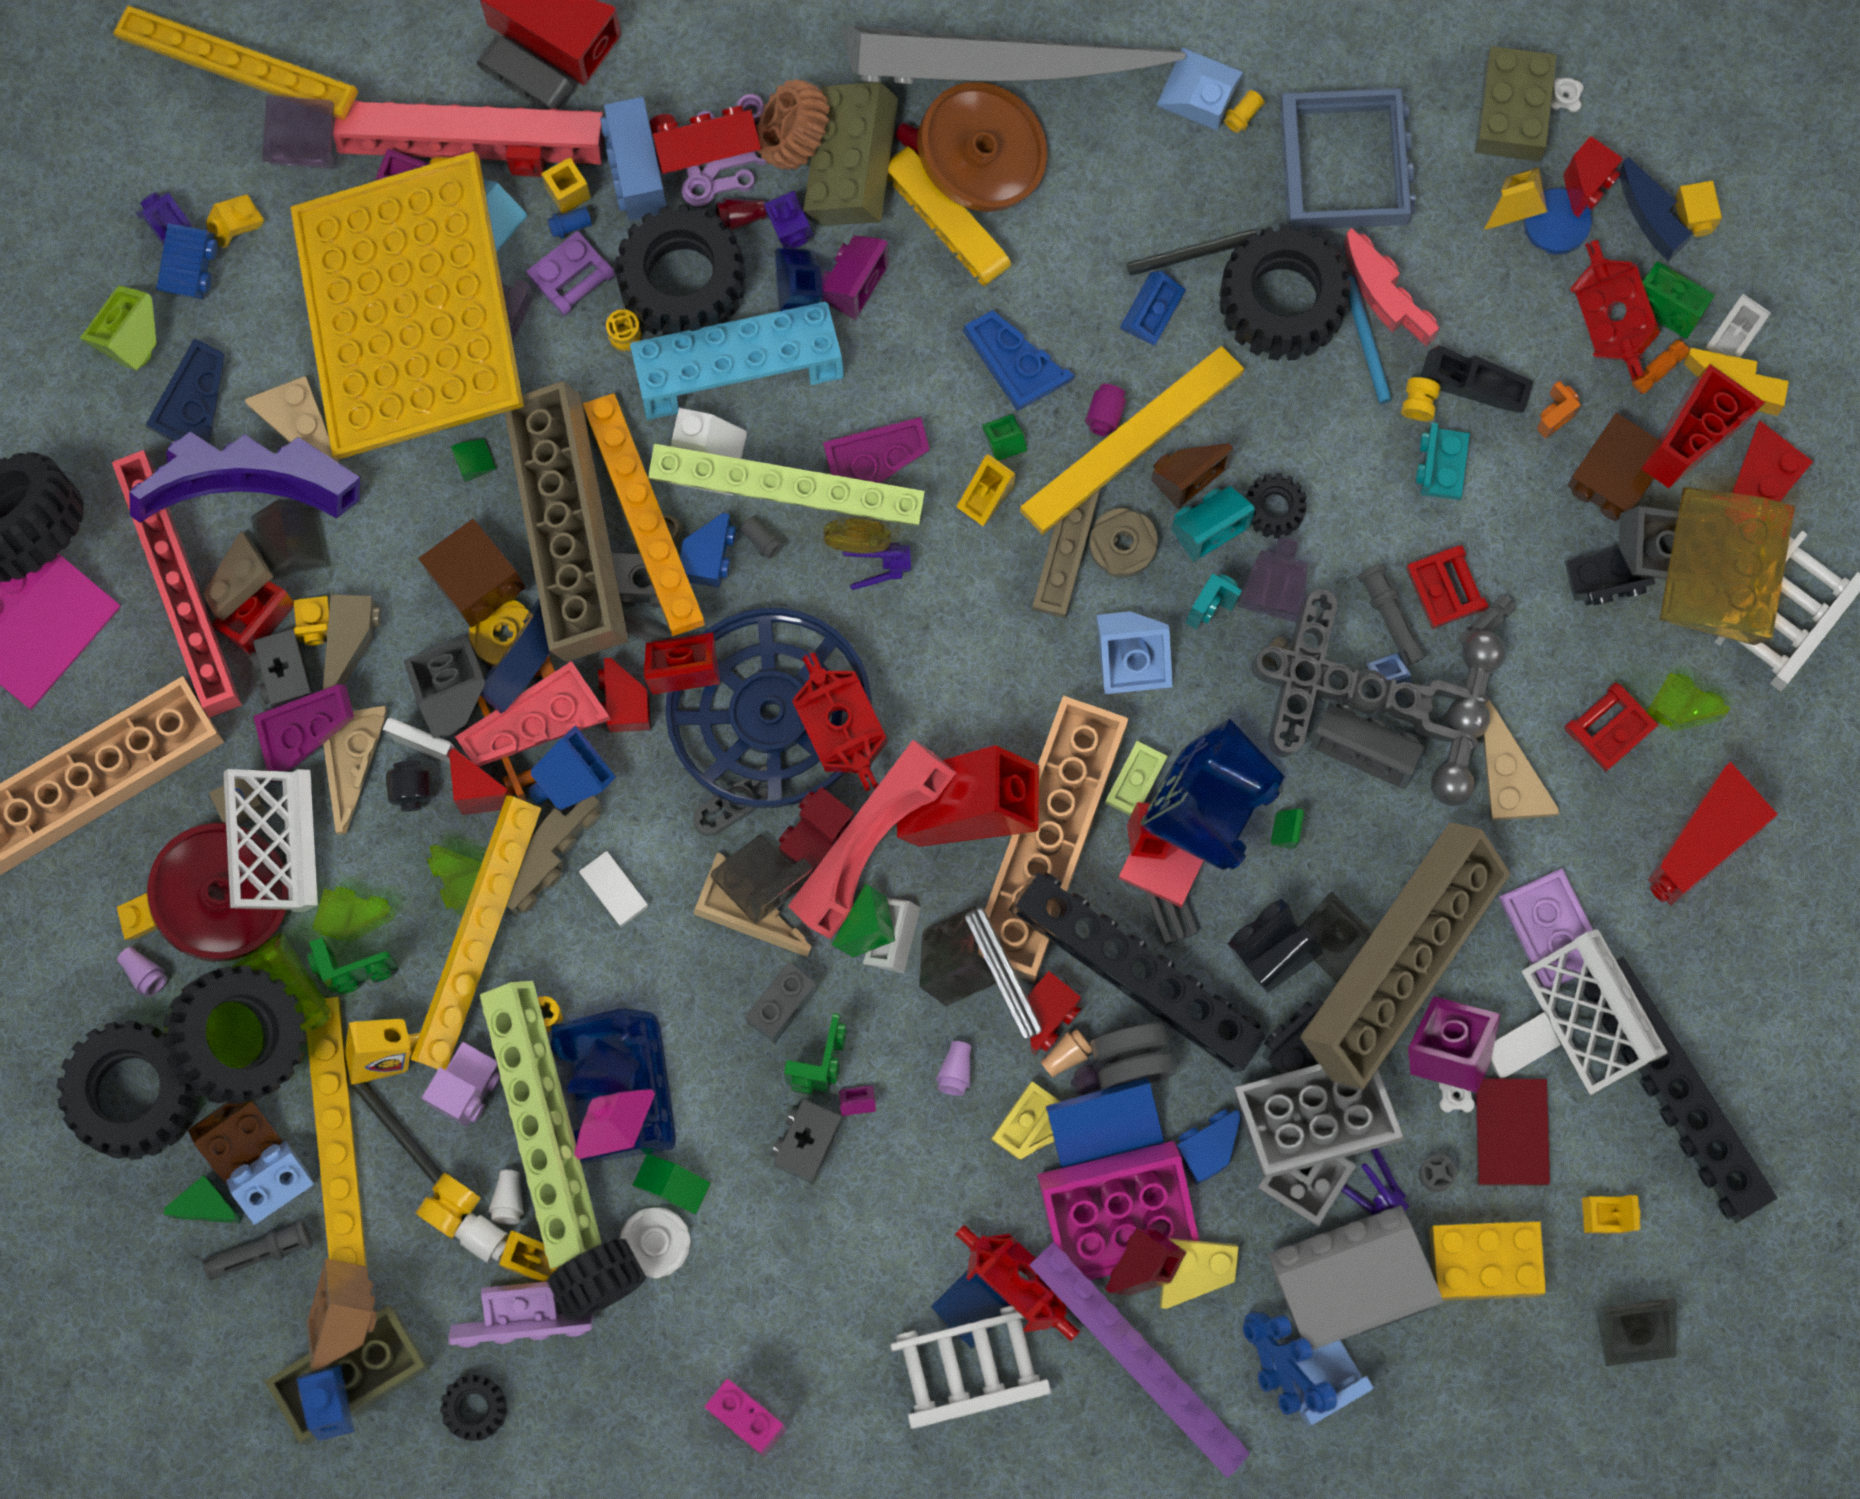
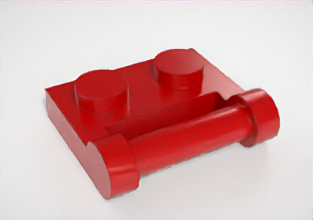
[1406,545,1489,630]
[1564,682,1658,772]

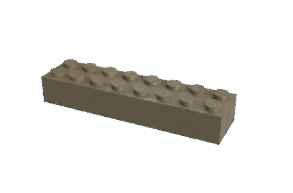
[505,381,628,662]
[1300,822,1511,1090]

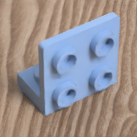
[1273,1340,1374,1427]

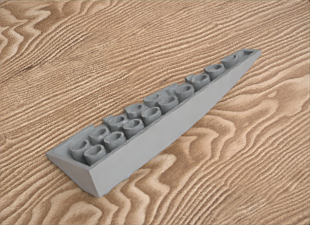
[842,26,1186,84]

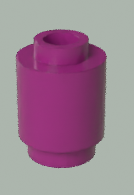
[1085,384,1126,437]

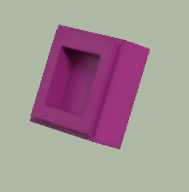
[839,1085,877,1116]

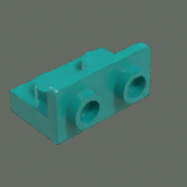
[1415,422,1470,501]
[1185,573,1242,630]

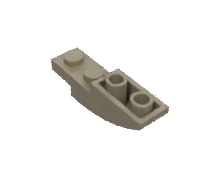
[507,796,602,916]

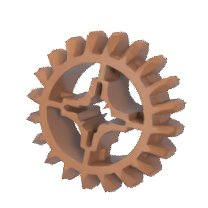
[756,79,830,170]

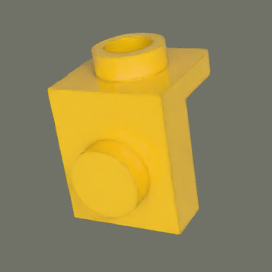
[205,194,264,248]
[117,893,157,940]
[1582,1195,1641,1234]

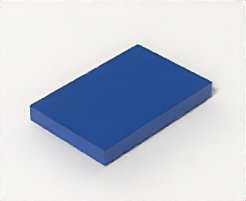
[1045,1078,1164,1168]

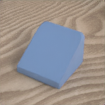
[1366,653,1412,697]

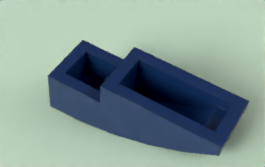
[1619,157,1692,262]

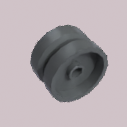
[1090,1023,1177,1090]

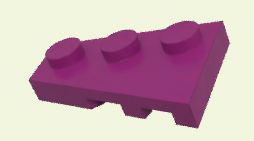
[823,417,930,483]
[253,684,354,782]

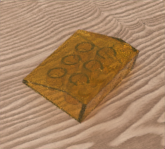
[1659,487,1795,645]

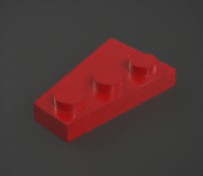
[1723,420,1813,539]

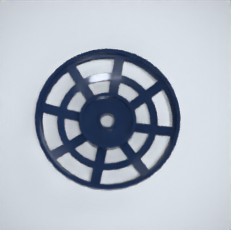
[665,608,872,808]

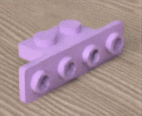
[448,1281,593,1347]

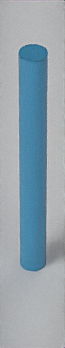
[1347,275,1392,404]

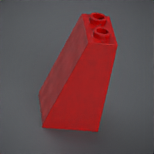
[480,0,622,86]
[896,745,1039,847]
[1648,762,1778,906]

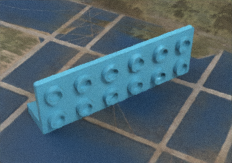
[630,302,844,420]

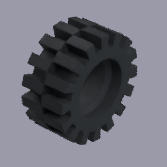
[1246,473,1307,539]
[440,1374,507,1441]

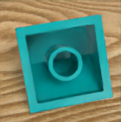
[1171,486,1255,563]

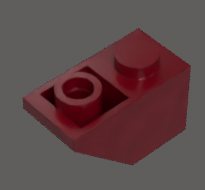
[1105,1228,1187,1295]

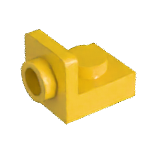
[293,596,330,646]

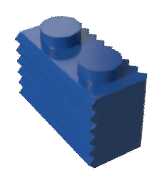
[156,224,217,300]

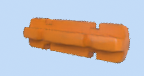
[1632,340,1689,394]

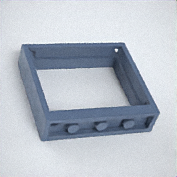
[1279,88,1416,230]

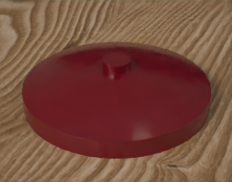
[147,823,289,962]

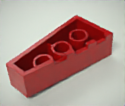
[1641,364,1765,488]

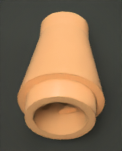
[1040,1028,1092,1078]

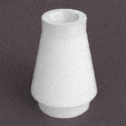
[489,1170,524,1225]

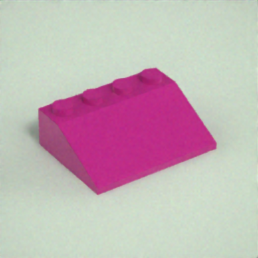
[0,553,121,710]
[1037,1141,1199,1280]

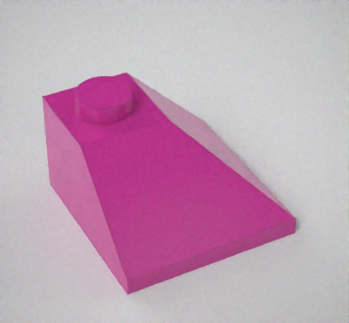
[574,1089,655,1159]

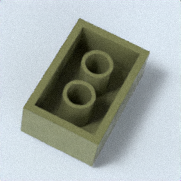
[1474,46,1557,162]

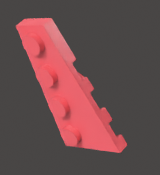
[455,661,610,767]

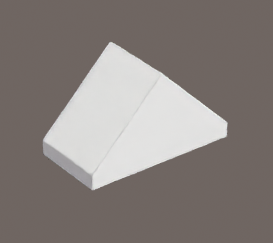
[1706,294,1771,358]

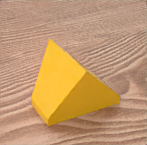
[1484,167,1547,229]

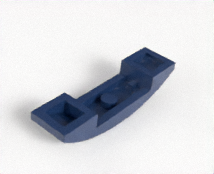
[480,598,550,714]

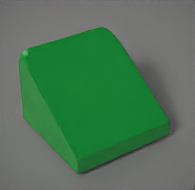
[982,414,1027,461]
[450,439,496,482]
[1270,809,1304,849]

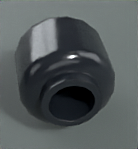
[386,760,432,812]

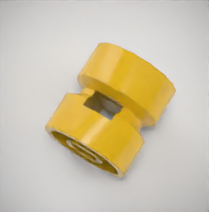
[415,1172,481,1239]

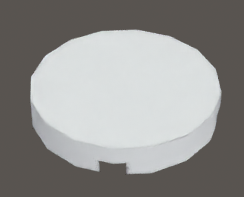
[620,1207,691,1279]

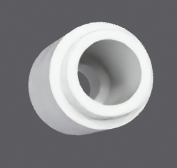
[455,1213,508,1263]

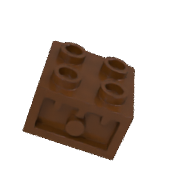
[188,1100,283,1189]

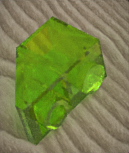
[1646,672,1730,732]
[427,844,481,915]
[312,886,396,943]

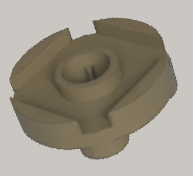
[1089,508,1158,577]

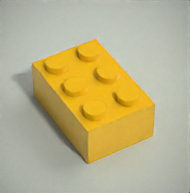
[1428,1222,1546,1301]

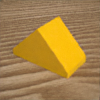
[956,454,1015,526]
[499,1231,557,1282]

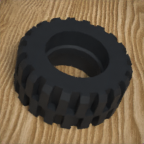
[615,205,746,336]
[1219,225,1350,361]
[0,452,84,582]
[162,965,307,1104]
[57,1020,199,1160]

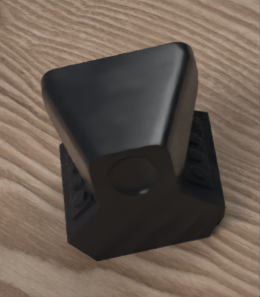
[1227,898,1323,993]

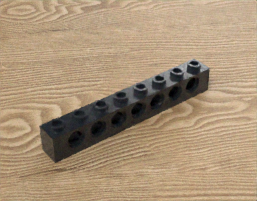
[1008,872,1267,1073]
[1583,956,1778,1224]

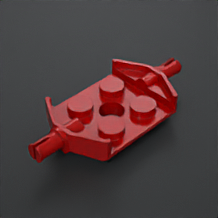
[1570,240,1660,381]
[792,652,888,791]
[955,1224,1080,1342]

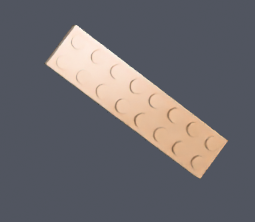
[0,676,224,875]
[969,696,1129,983]

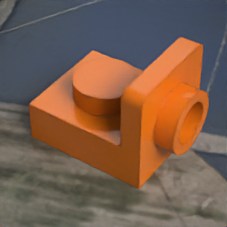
[1537,381,1581,439]

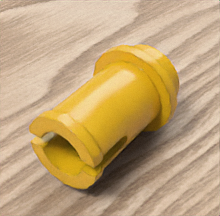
[1224,90,1265,133]

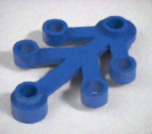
[1243,1312,1337,1415]

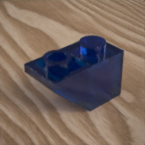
[775,248,823,311]

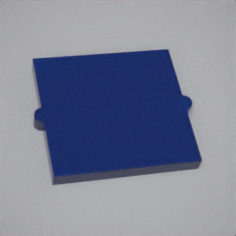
[931,1270,1011,1349]

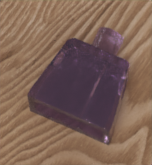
[1237,538,1307,623]

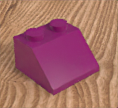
[818,235,889,320]
[1408,996,1500,1093]

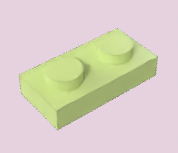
[1105,741,1168,816]

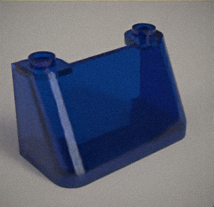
[1140,719,1285,870]
[551,1008,676,1165]

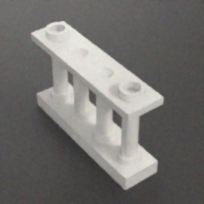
[1715,531,1860,691]
[890,1306,1051,1429]

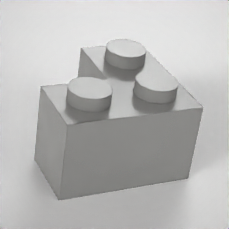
[1257,1157,1356,1226]

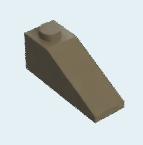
[323,594,381,690]

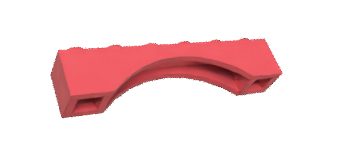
[788,740,956,939]

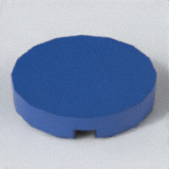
[1524,188,1592,255]

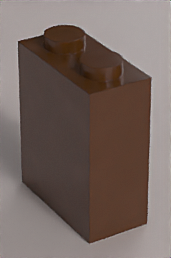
[1567,413,1658,521]
[418,518,526,628]

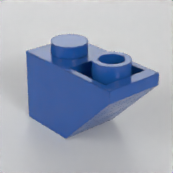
[680,513,736,588]
[1176,1109,1241,1185]

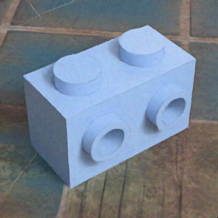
[226,1141,314,1225]

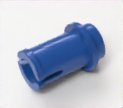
[547,206,592,239]

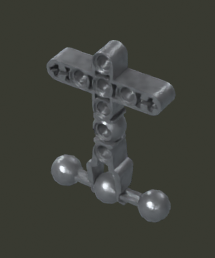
[1251,589,1505,806]

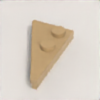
[245,376,340,464]
[1483,701,1559,820]
[323,706,388,835]
[693,853,812,957]

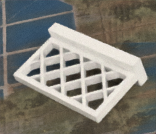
[224,769,318,912]
[1522,929,1668,1095]

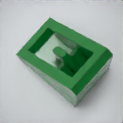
[831,884,896,958]
[632,1154,711,1215]
[163,1175,241,1224]

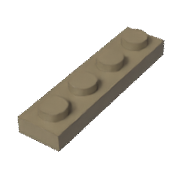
[1032,489,1100,618]

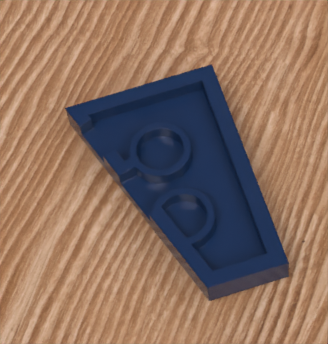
[146,338,225,443]

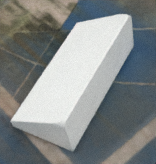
[863,898,921,973]
[1490,1012,1561,1079]

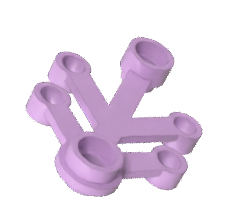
[682,94,768,207]

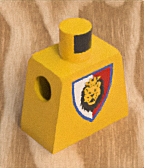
[345,1019,420,1085]

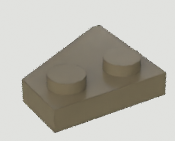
[203,531,273,621]

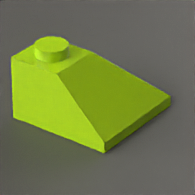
[80,285,156,371]

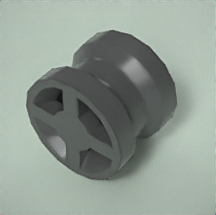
[1419,1154,1457,1192]

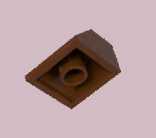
[1152,443,1233,510]

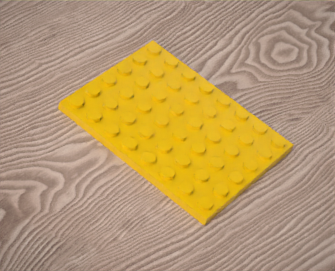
[290,151,524,460]

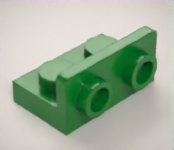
[1643,261,1715,339]

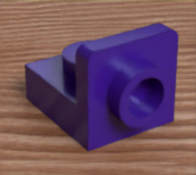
[136,191,192,245]

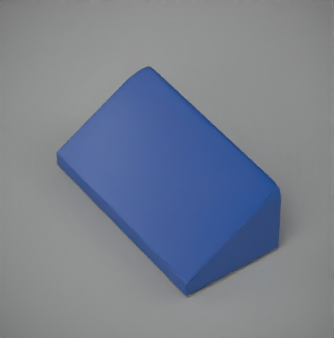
[1119,271,1186,346]

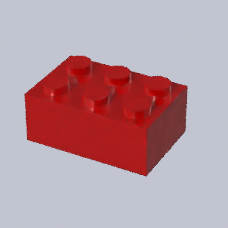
[652,105,761,174]

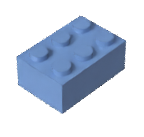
[600,97,666,221]

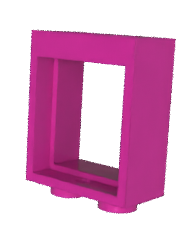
[704,1378,787,1457]

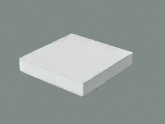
[383,718,459,764]

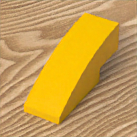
[1684,348,1789,416]

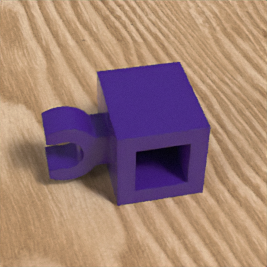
[764,191,815,248]

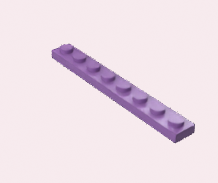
[1029,1242,1251,1478]

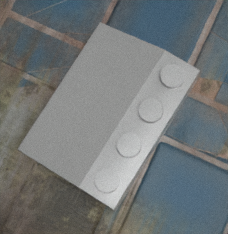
[1235,1064,1404,1179]
[1267,1206,1443,1350]

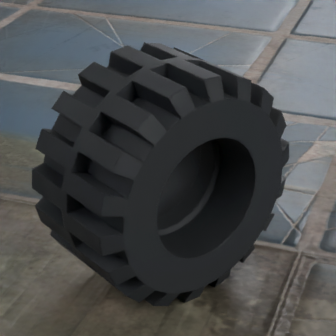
[547,1238,646,1320]

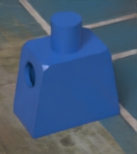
[529,725,616,810]
[297,1365,355,1441]

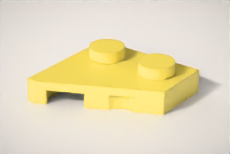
[990,1081,1060,1160]
[1159,1238,1239,1309]

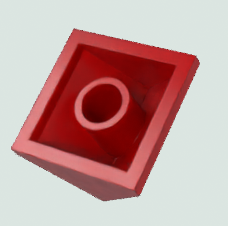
[212,581,294,656]
[644,632,720,695]
[449,748,511,815]

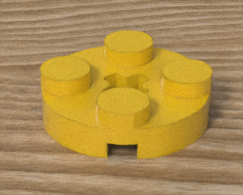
[469,600,529,667]

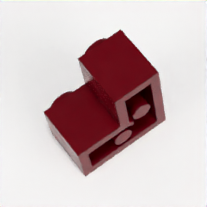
[779,787,854,877]

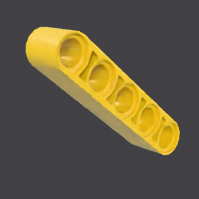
[887,147,1011,286]

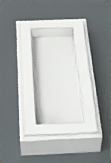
[579,851,649,927]

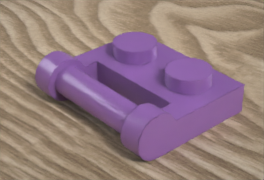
[526,231,616,316]

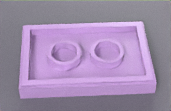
[1498,869,1593,989]

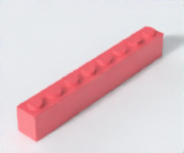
[333,100,604,165]
[112,450,242,717]

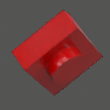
[506,145,546,177]

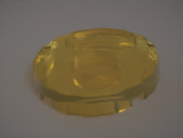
[823,518,891,554]

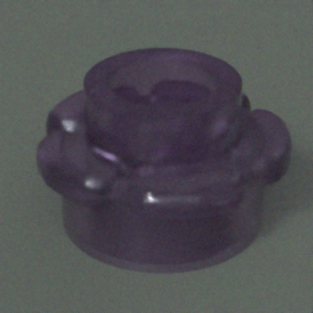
[1071,1065,1101,1096]

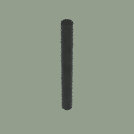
[1126,229,1258,276]
[347,1079,443,1185]

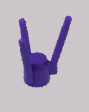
[831,535,911,590]
[1341,1148,1409,1216]

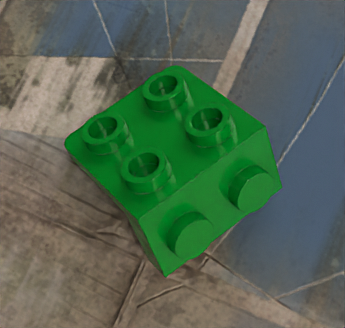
[307,937,398,995]
[784,1013,847,1095]

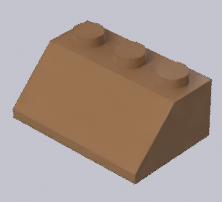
[307,1258,377,1370]

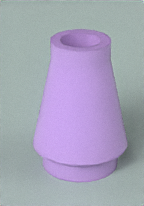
[117,947,167,997]
[936,1041,972,1096]

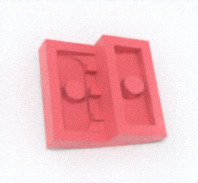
[1118,839,1210,908]

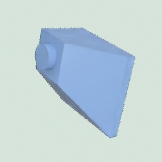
[1157,47,1243,130]
[1096,611,1173,694]

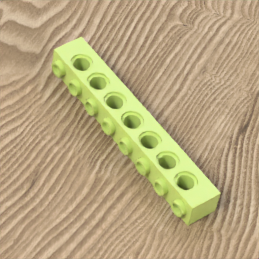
[648,444,925,526]
[480,981,602,1269]

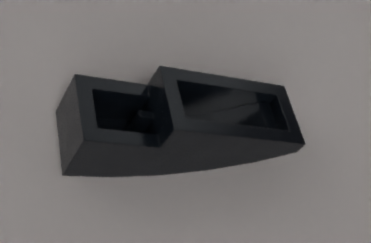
[1420,345,1533,413]

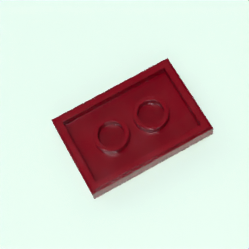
[1475,1079,1550,1186]

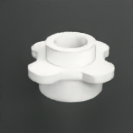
[1551,78,1583,112]
[1439,1083,1475,1113]

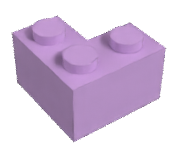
[422,1042,501,1127]

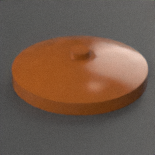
[918,82,1047,212]

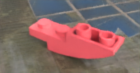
[1344,228,1439,347]

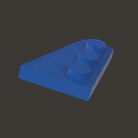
[963,310,1075,411]

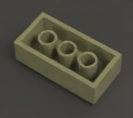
[803,82,898,226]
[264,1305,430,1445]

